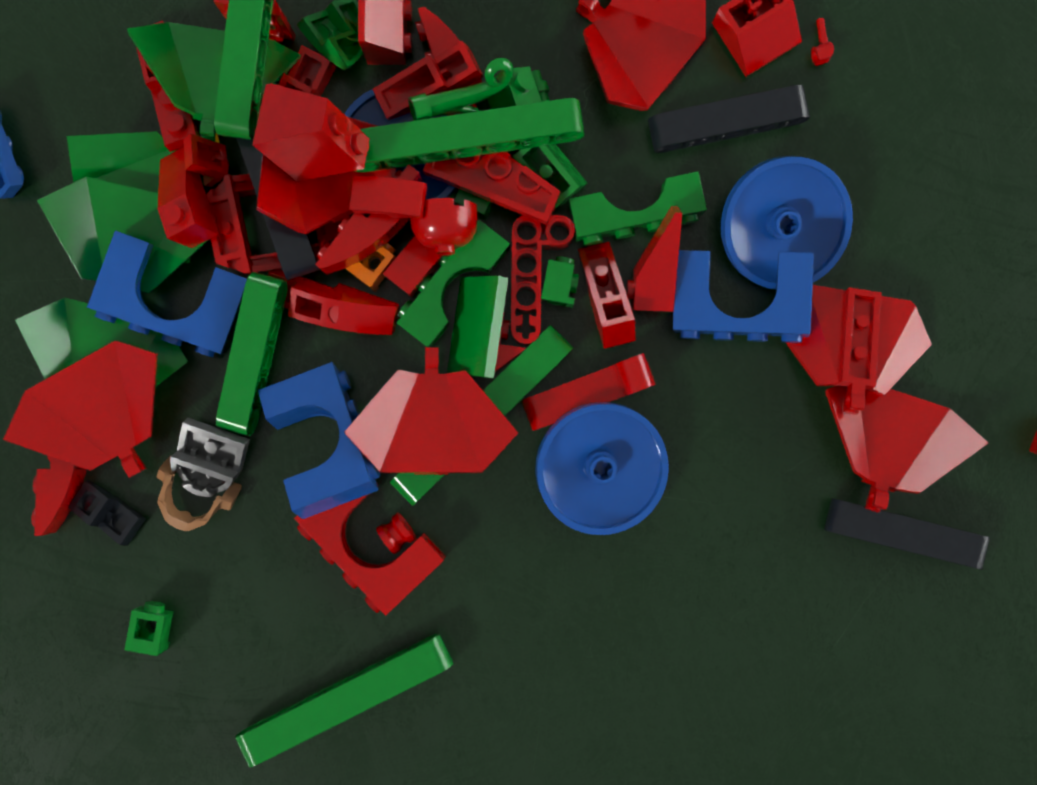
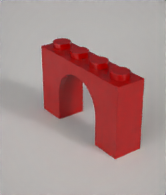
[294,482,446,616]

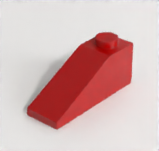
[157,147,219,248]
[626,206,682,312]
[578,242,636,349]

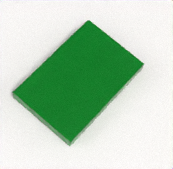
[447,276,508,378]

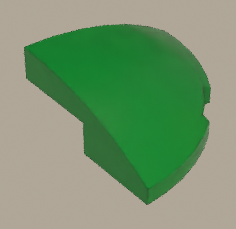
[297,0,363,70]

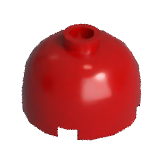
[410,198,478,256]

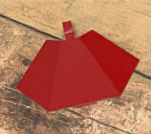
[576,0,706,111]
[257,117,396,234]
[781,285,932,415]
[3,340,158,478]
[344,347,518,475]
[825,386,988,513]

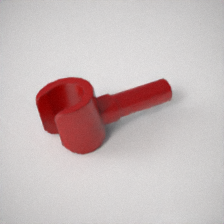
[811,18,835,66]

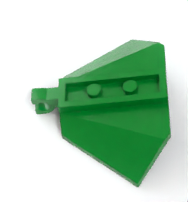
[127,22,301,142]
[66,131,205,263]
[37,177,210,293]
[15,297,188,388]

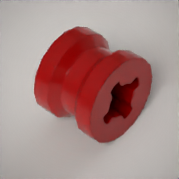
[376,512,417,554]

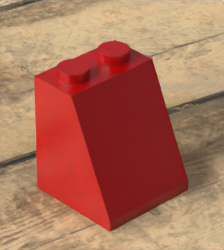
[252,83,370,182]

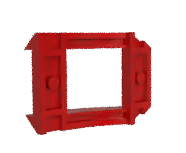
[206,174,344,274]

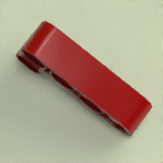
[511,215,575,346]
[521,353,656,431]

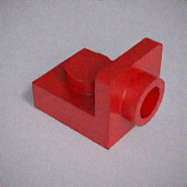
[183,134,229,187]

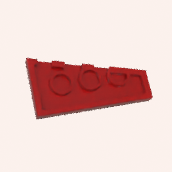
[423,114,560,225]

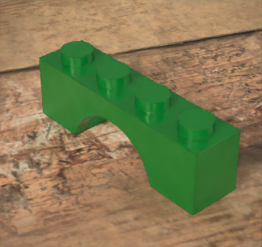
[567,171,707,246]
[397,220,510,347]

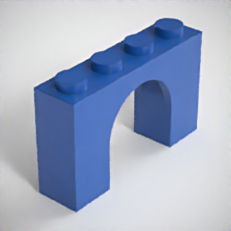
[87,231,247,358]
[673,250,814,343]
[258,362,380,519]

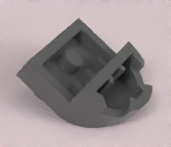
[170,418,250,497]

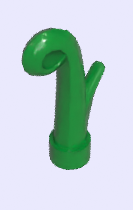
[408,58,514,121]

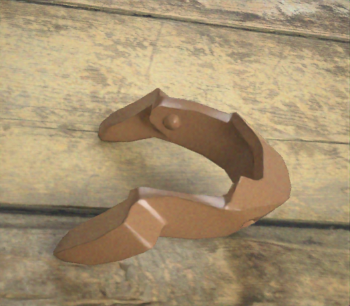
[157,456,242,531]

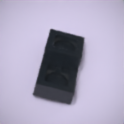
[68,480,146,546]

